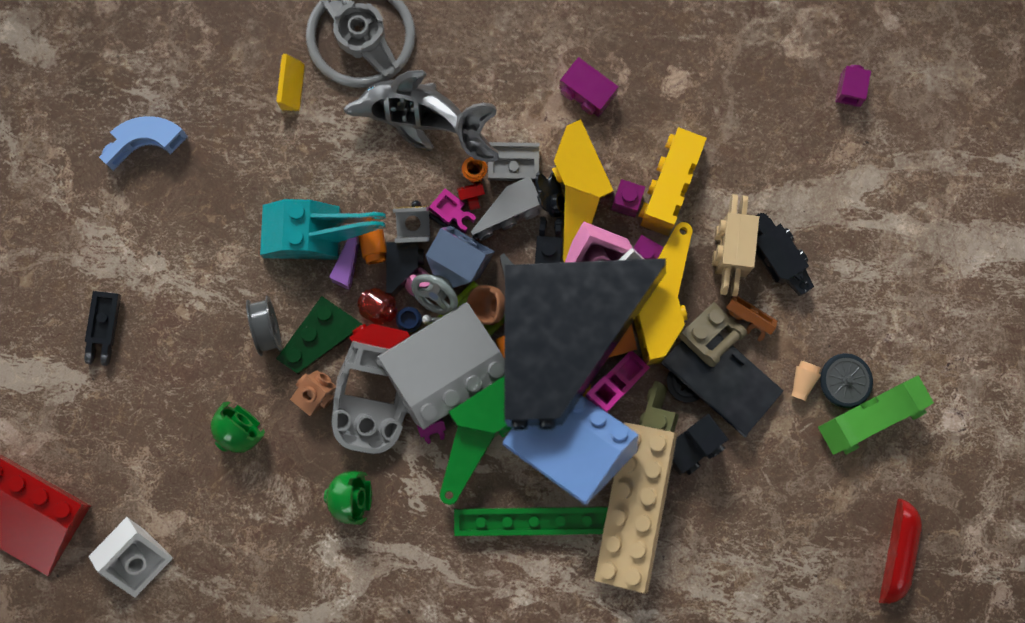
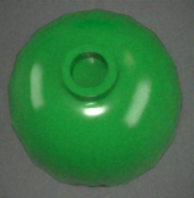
[210,402,265,453]
[324,471,372,525]

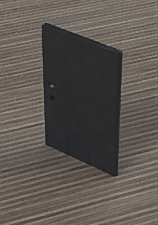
[661,334,783,438]

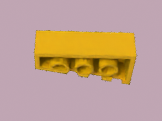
[638,127,707,236]

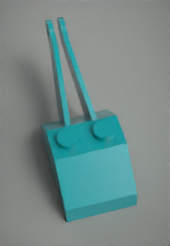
[260,199,386,260]

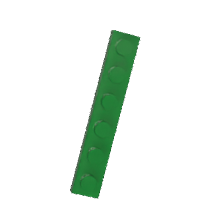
[454,506,608,536]

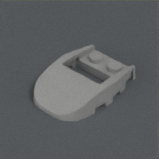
[332,341,409,454]

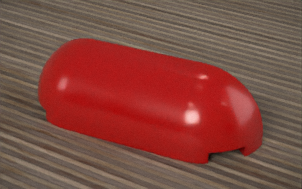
[879,498,922,604]

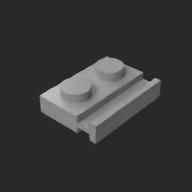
[488,142,539,181]

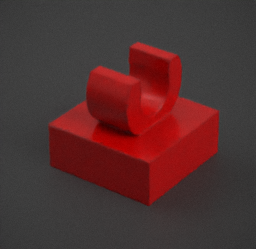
[456,182,485,211]

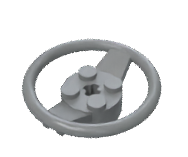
[306,0,415,88]

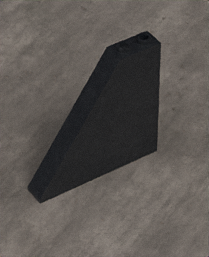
[504,258,666,430]

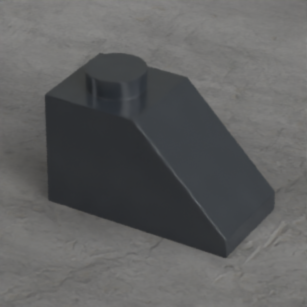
[386,242,424,298]

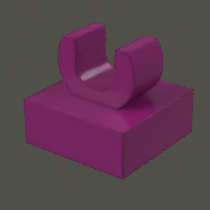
[417,418,446,444]

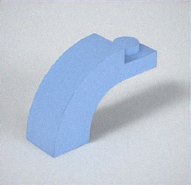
[99,116,188,171]

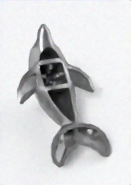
[344,70,499,162]

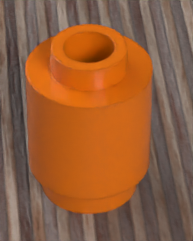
[358,229,387,265]

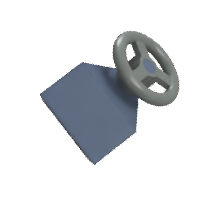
[411,226,495,315]

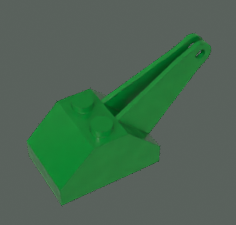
[440,376,511,505]

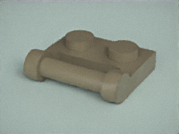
[678,302,747,367]

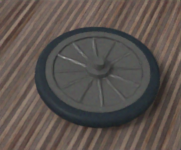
[820,353,873,408]

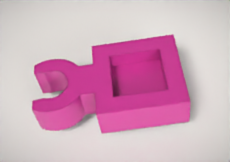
[429,188,476,233]

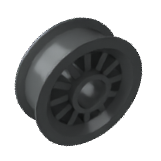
[246,295,282,356]

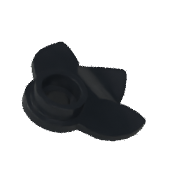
[535,171,565,217]

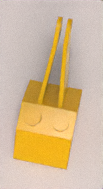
[552,119,614,263]
[634,222,693,366]

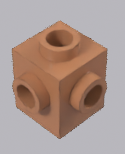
[290,370,336,416]

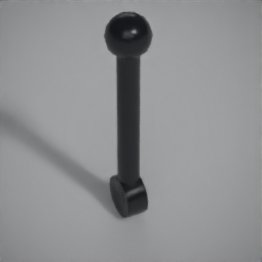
[411,200,457,229]

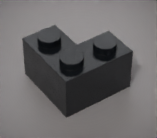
[672,414,729,475]

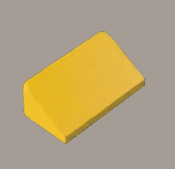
[276,54,305,111]

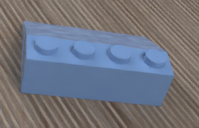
[502,396,638,506]

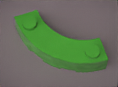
[818,375,934,455]

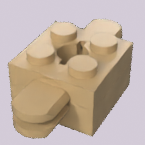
[712,194,759,297]

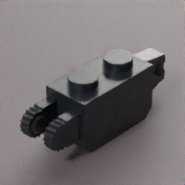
[756,213,814,296]

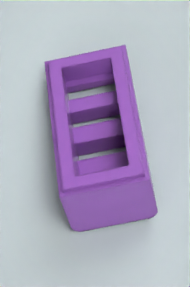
[329,236,359,290]

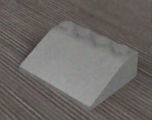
[377,302,505,429]

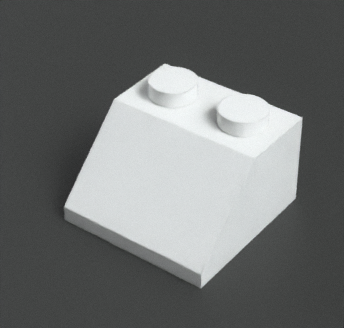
[89,517,173,598]

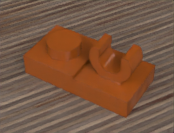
[726,295,778,342]

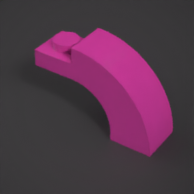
[585,351,650,412]

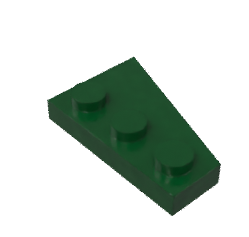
[276,296,363,375]

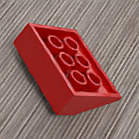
[0,455,91,576]

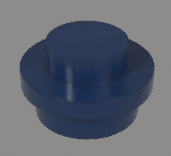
[396,307,422,333]

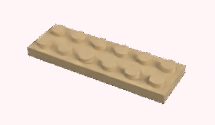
[594,422,677,594]

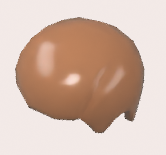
[467,285,505,325]

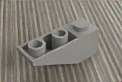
[471,176,542,241]

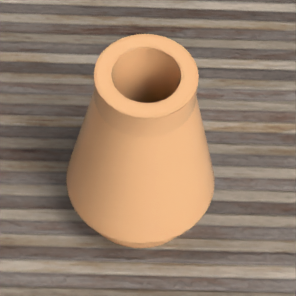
[791,361,821,401]

